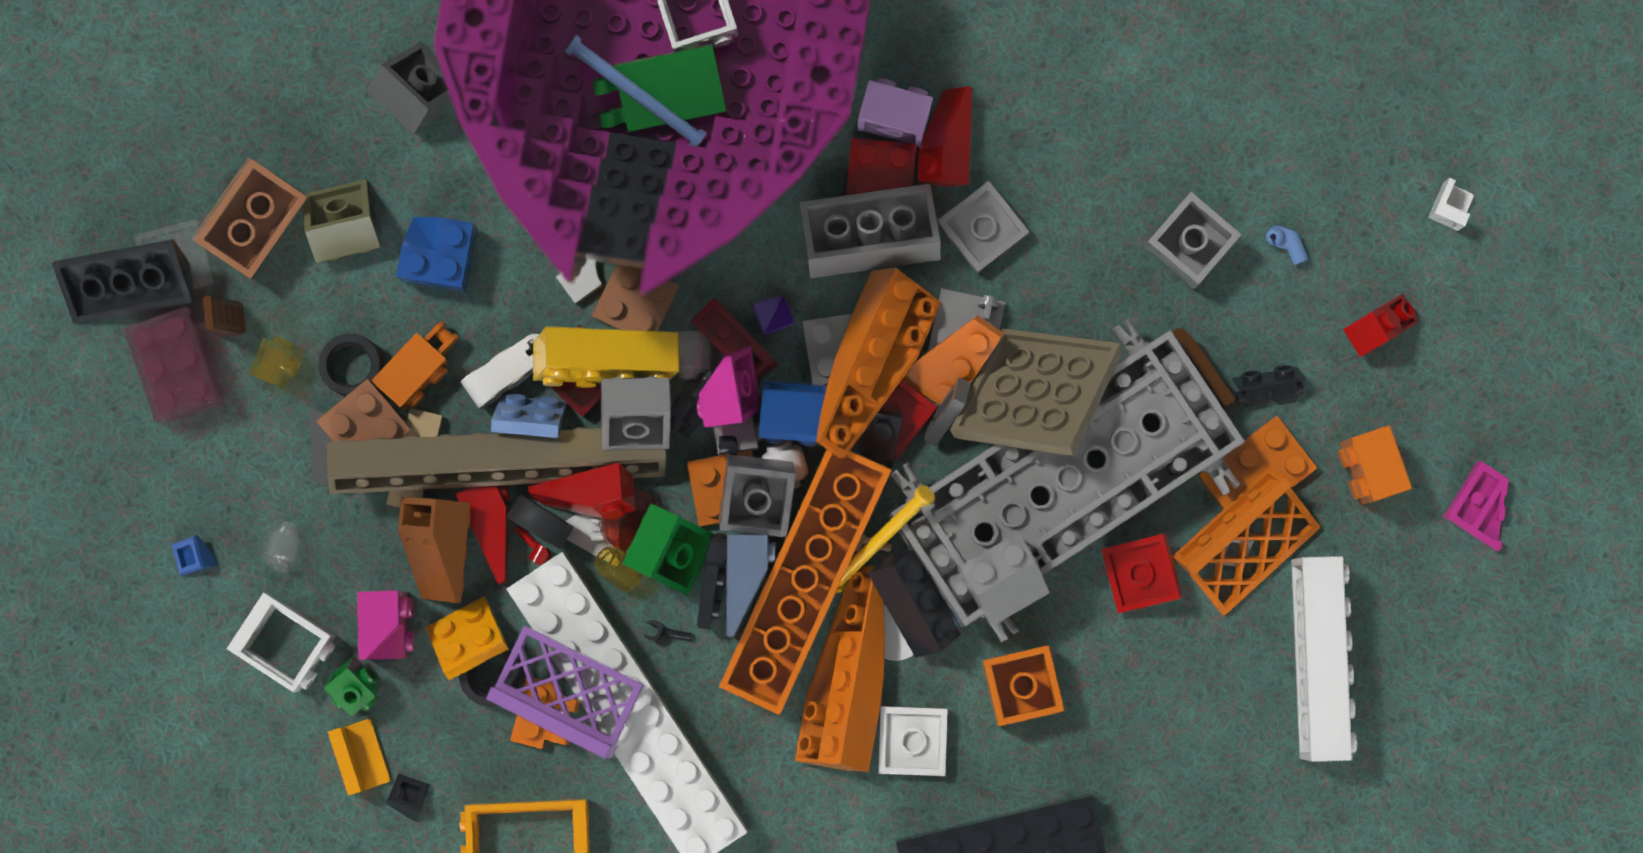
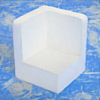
[1428,178,1474,231]

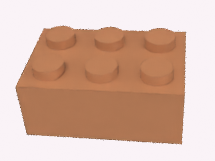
[191,158,307,279]

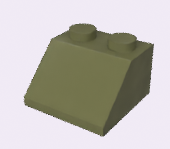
[303,179,380,263]

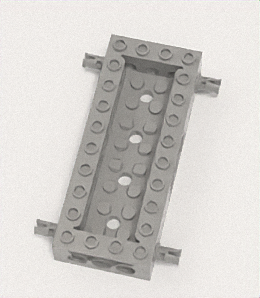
[888,318,1245,642]

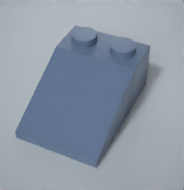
[726,535,778,637]

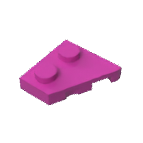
[1443,461,1509,551]

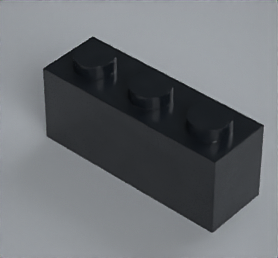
[867,549,961,658]

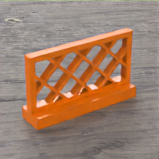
[1173,467,1321,616]

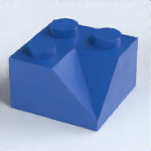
[396,217,478,293]

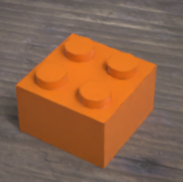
[1338,425,1412,505]
[981,645,1064,726]

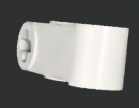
[461,334,539,410]

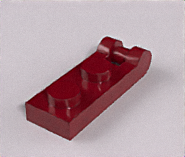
[690,298,778,385]

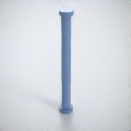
[564,35,706,147]

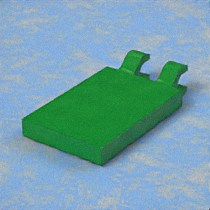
[592,44,726,132]

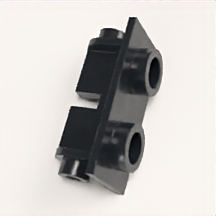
[1232,365,1305,407]
[670,366,712,439]

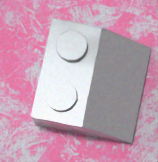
[957,532,1049,627]

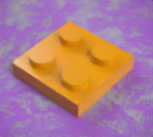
[425,596,508,680]

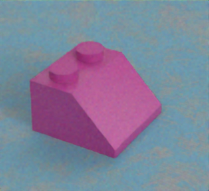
[697,346,761,427]

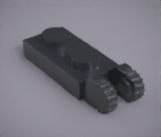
[697,532,727,630]

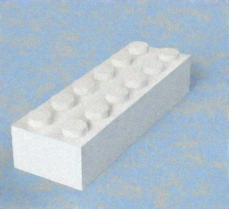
[1291,556,1357,761]

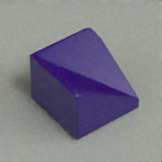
[752,295,795,337]

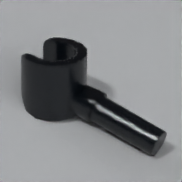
[719,435,739,456]
[644,620,692,641]

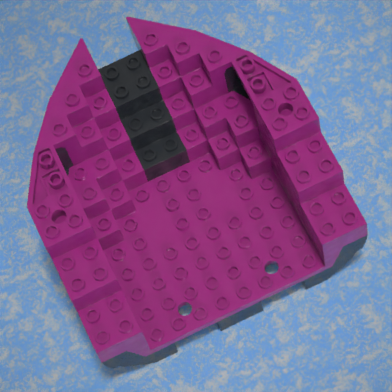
[433,0,871,296]

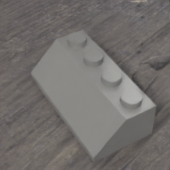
[800,184,941,278]

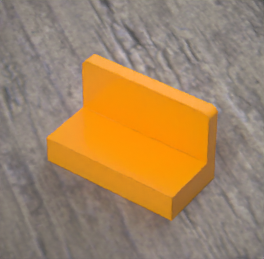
[328,719,391,796]

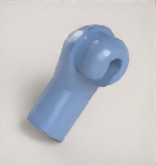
[1266,225,1309,265]

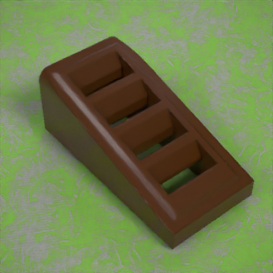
[203,296,245,337]

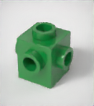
[324,656,381,716]

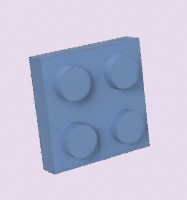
[491,393,567,438]

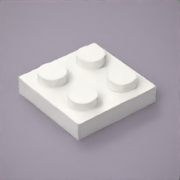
[878,706,948,776]

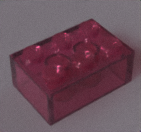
[123,307,226,425]

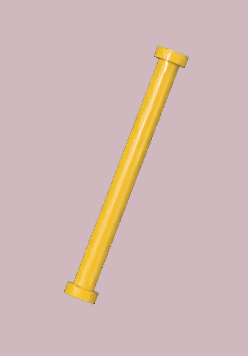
[836,485,935,593]

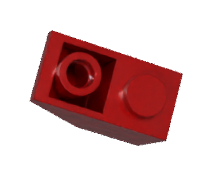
[1343,294,1420,357]

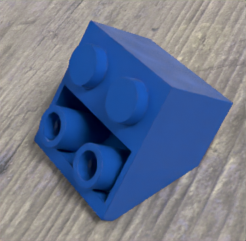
[759,381,827,446]

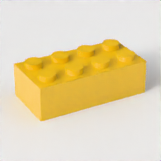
[533,327,679,388]

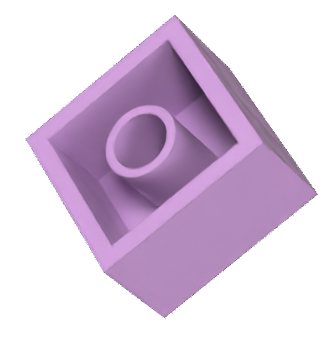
[857,78,933,147]

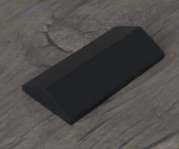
[52,239,195,324]

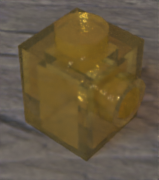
[248,336,301,389]

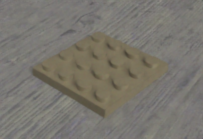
[950,328,1123,456]

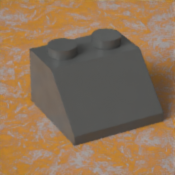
[367,41,452,135]

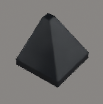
[386,774,430,822]

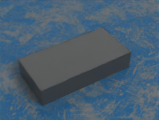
[924,377,971,446]

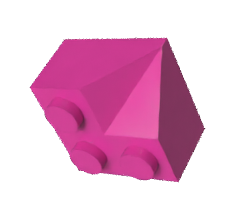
[357,590,415,660]

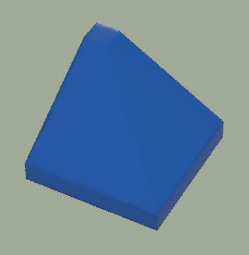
[171,535,218,576]

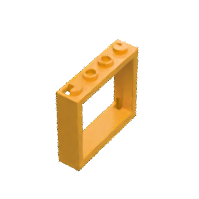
[459,798,590,853]

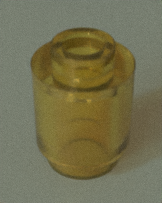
[594,546,643,592]

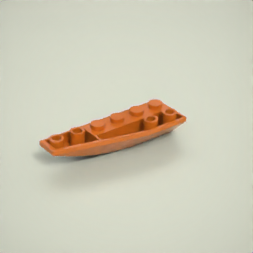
[816,268,941,458]
[795,567,885,772]

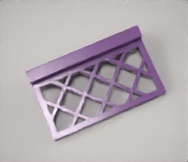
[486,626,644,759]

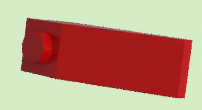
[918,86,972,187]
[528,462,635,519]
[456,485,511,585]

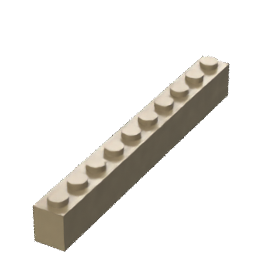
[327,428,666,494]

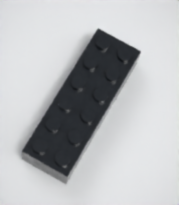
[895,794,1106,853]

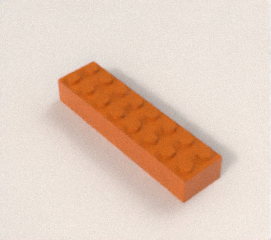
[719,449,892,715]

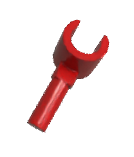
[514,525,551,566]

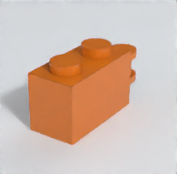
[371,321,460,411]

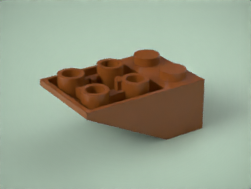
[398,497,471,603]

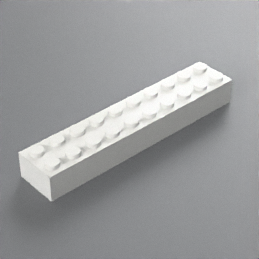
[507,552,748,853]

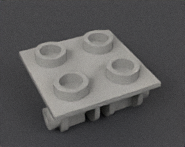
[928,288,1005,351]

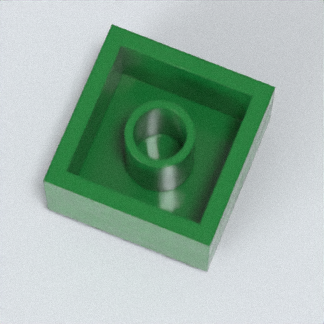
[622,504,714,595]

